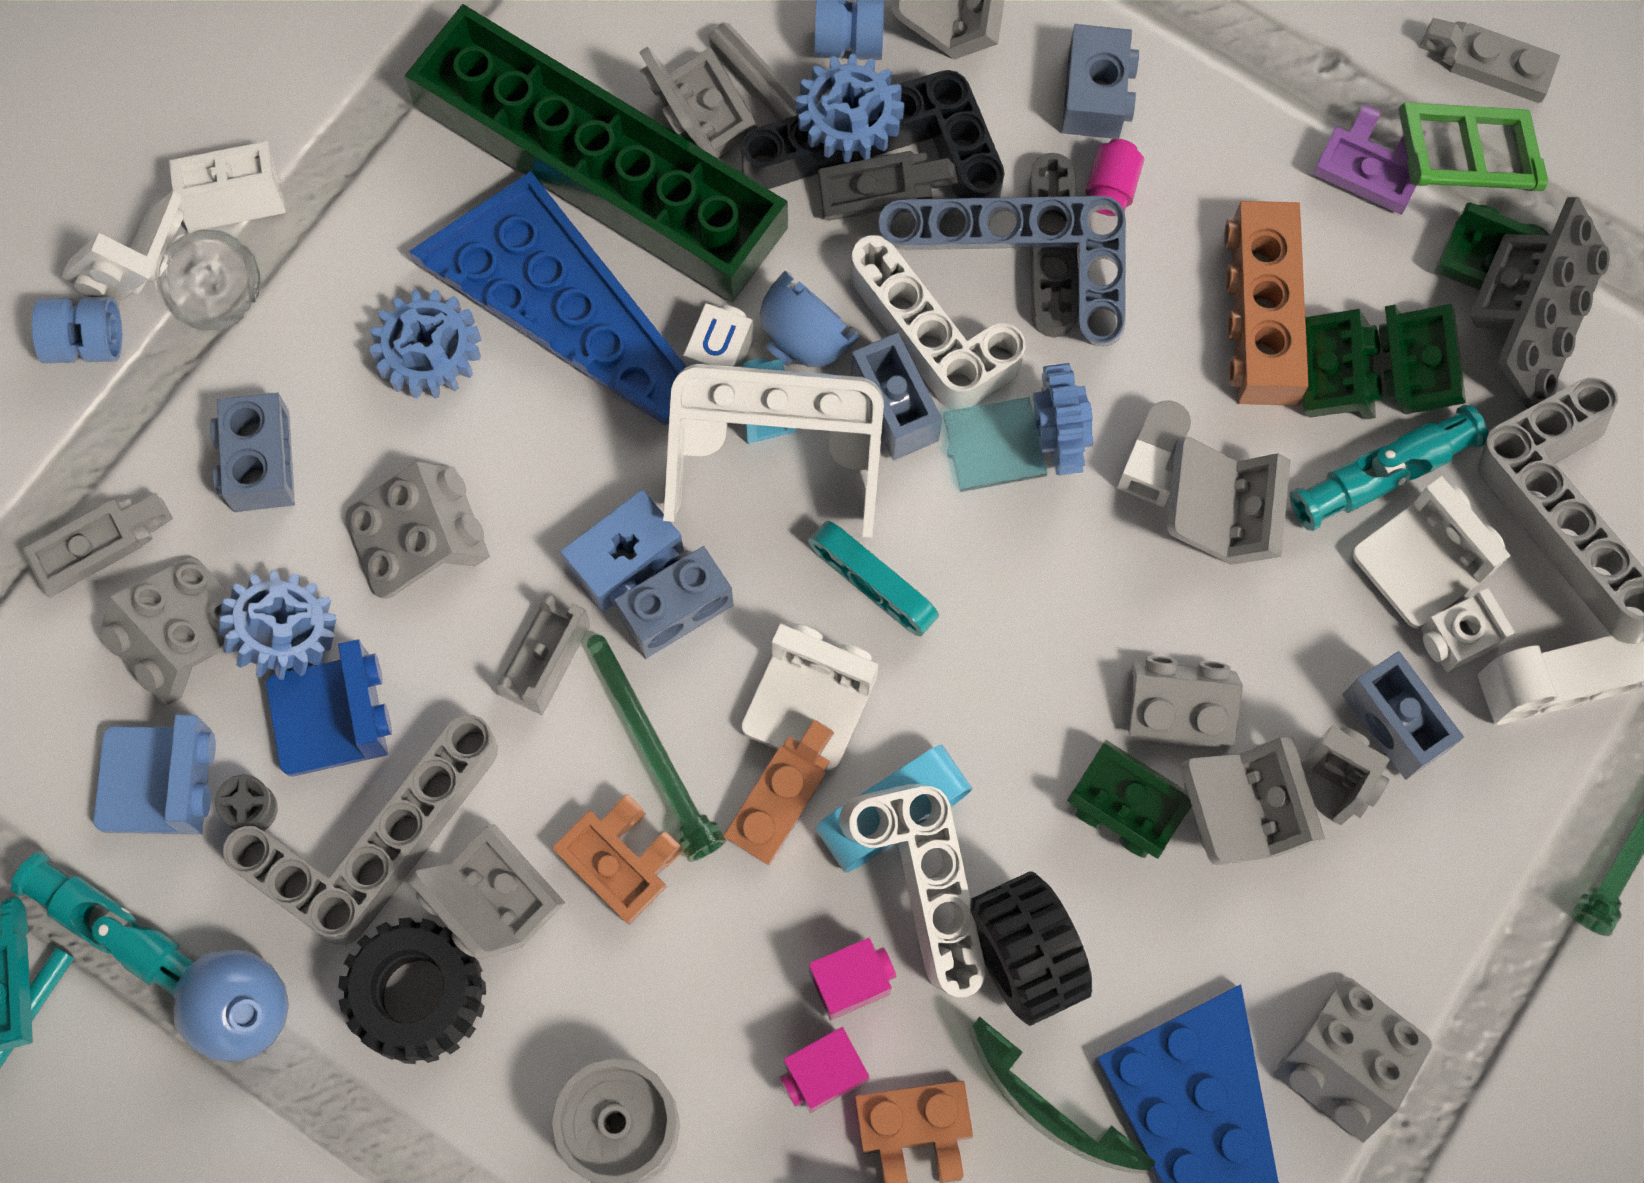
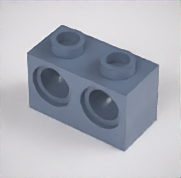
[210,392,295,512]
[614,546,734,659]

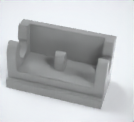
[495,594,590,716]

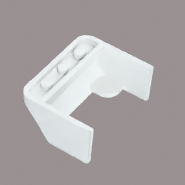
[663,364,884,538]

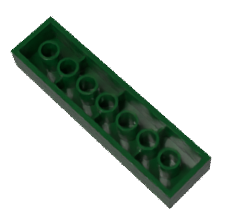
[404,4,788,302]

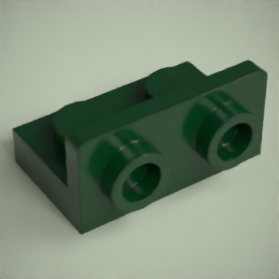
[1303,309,1383,420]

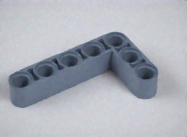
[878,196,1126,347]

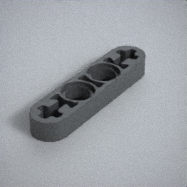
[1029,153,1079,338]

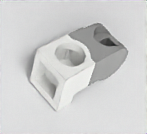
[1117,400,1191,507]

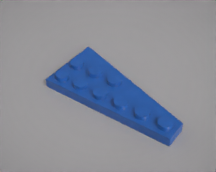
[408,171,687,426]
[1095,984,1279,1183]

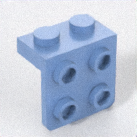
[94,715,216,835]

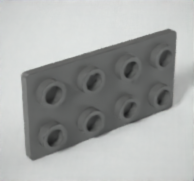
[1469,197,1610,409]

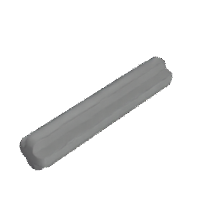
[709,22,800,120]

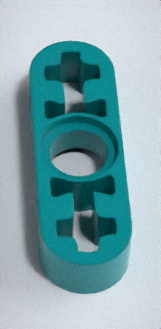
[808,521,939,636]

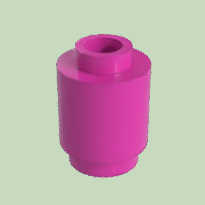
[1085,139,1144,216]

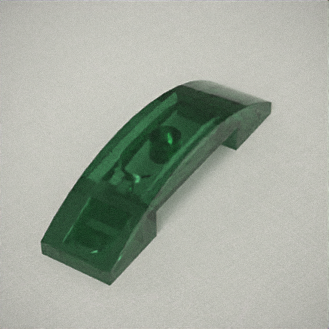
[969,1016,1156,1174]

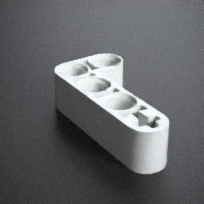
[851,235,1026,410]
[1477,635,1644,725]
[839,784,985,997]

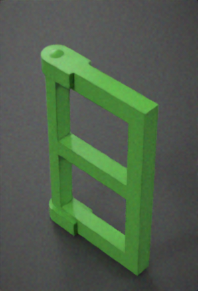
[1398,102,1548,191]

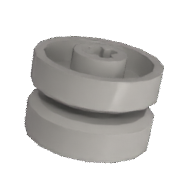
[551,1058,680,1183]

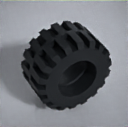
[970,871,1092,1026]
[338,917,486,1064]

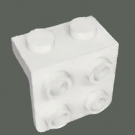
[62,190,184,304]
[1352,476,1511,629]
[742,623,878,771]

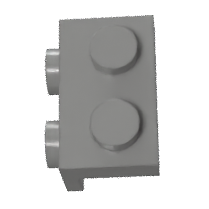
[1128,656,1243,745]
[1301,726,1390,825]

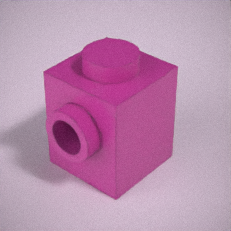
[808,937,896,1021]
[779,1027,870,1113]

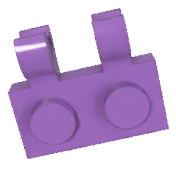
[1313,104,1426,215]

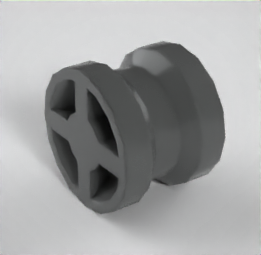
[215,774,278,831]

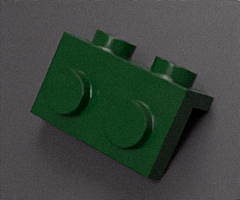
[1434,202,1551,291]
[1379,304,1466,414]
[1067,740,1192,859]

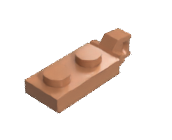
[723,720,834,865]

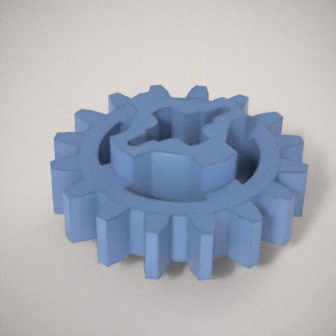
[796,54,904,162]
[369,290,481,399]
[1033,363,1094,476]
[218,571,337,680]

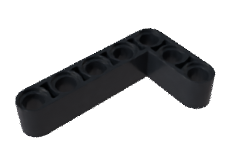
[741,70,1005,199]

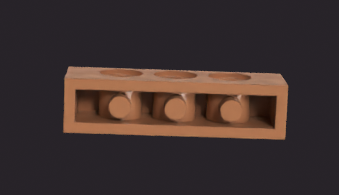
[1224,201,1308,406]

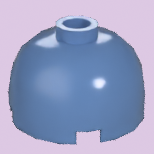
[760,270,860,367]
[173,949,289,1063]

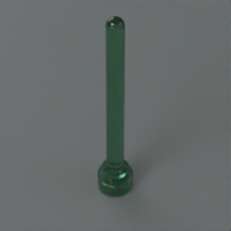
[587,634,726,862]
[1571,809,1644,936]

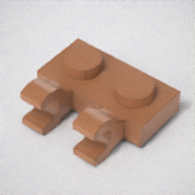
[552,794,683,925]
[855,1080,973,1183]

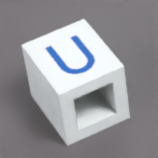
[683,303,754,367]

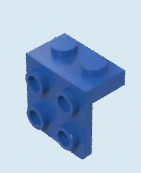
[266,639,392,777]

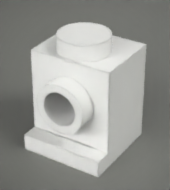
[1420,588,1515,673]

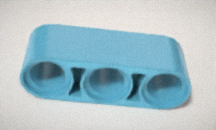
[815,744,973,873]

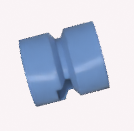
[814,0,884,60]
[32,297,123,363]

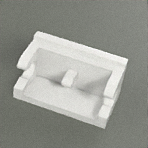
[169,141,286,232]

